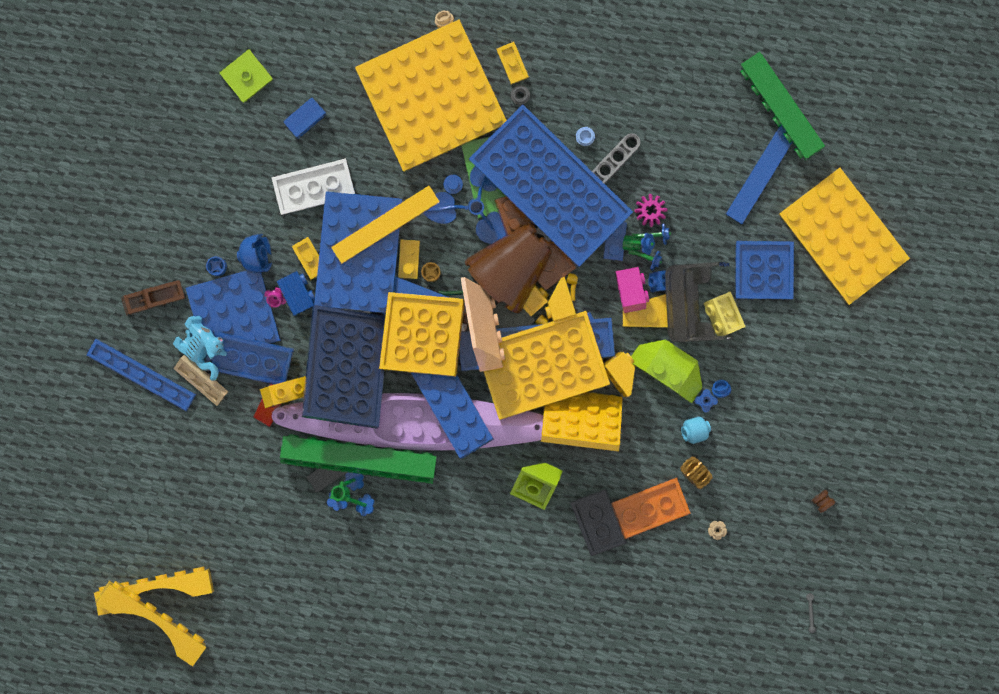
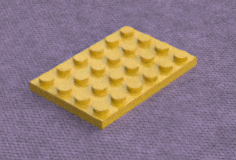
[779,168,910,305]
[484,311,610,420]

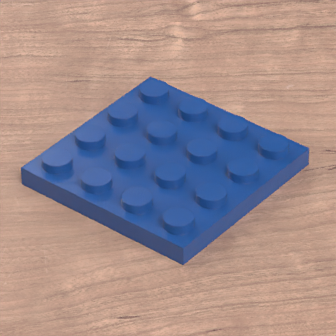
[186,270,281,362]

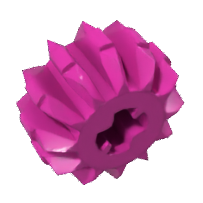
[634,194,667,227]

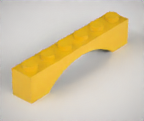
[94,567,214,616]
[96,580,206,666]

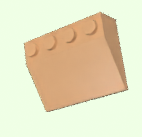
[461,277,505,372]

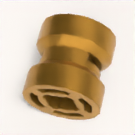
[421,262,441,282]

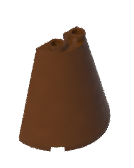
[465,224,552,314]

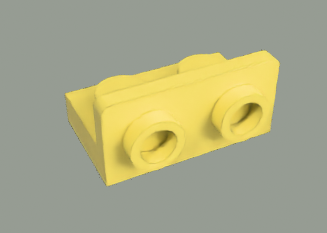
[704,292,746,338]

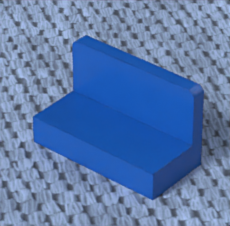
[284,98,327,139]

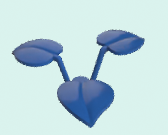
[423,166,506,244]

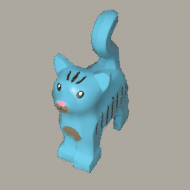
[173,316,227,381]

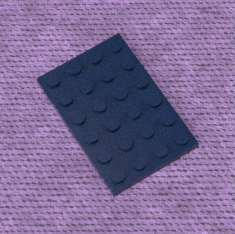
[302,305,385,429]

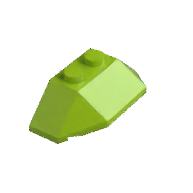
[631,340,703,403]

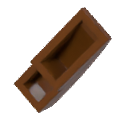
[121,280,185,316]

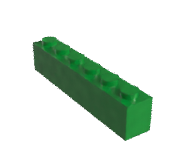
[740,52,825,161]

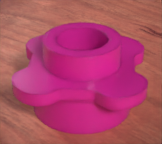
[264,288,286,307]

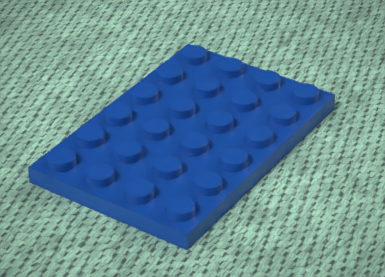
[314,191,403,313]

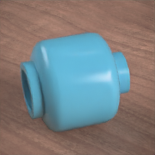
[681,417,711,444]

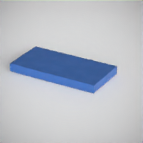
[211,332,294,384]

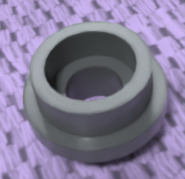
[511,86,530,105]

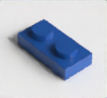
[603,222,627,261]

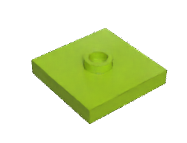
[220,49,273,103]

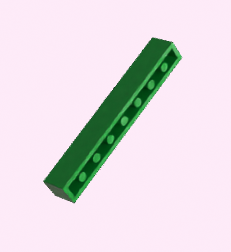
[280,434,437,484]

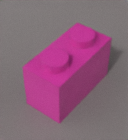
[616,267,649,313]

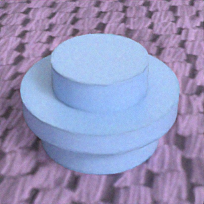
[576,127,595,146]

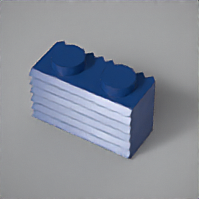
[277,271,315,316]

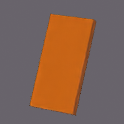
[612,478,691,539]

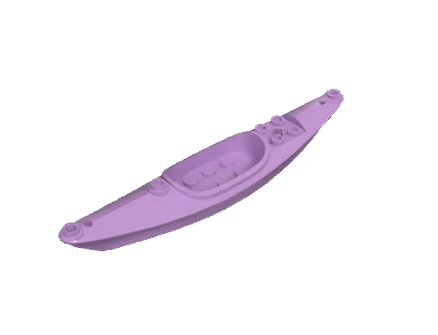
[272,393,543,450]

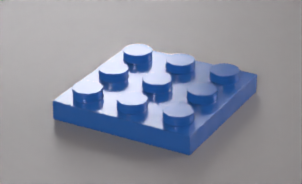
[735,241,794,299]

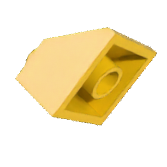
[545,277,576,321]
[603,352,635,397]

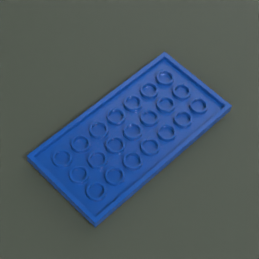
[469,104,633,267]

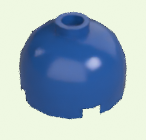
[237,234,272,273]

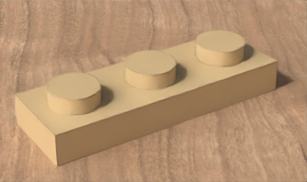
[174,355,228,406]

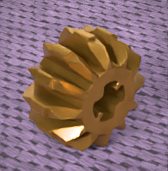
[680,457,713,489]

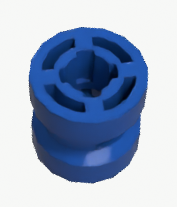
[206,256,227,276]

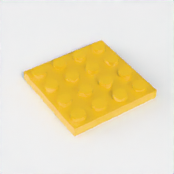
[379,292,465,377]
[541,392,623,451]

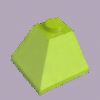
[510,463,563,510]

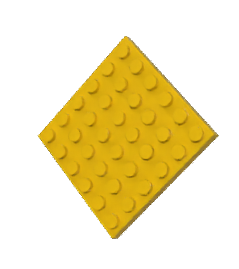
[355,20,507,172]

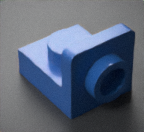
[648,270,680,292]

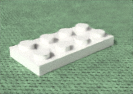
[272,159,355,215]

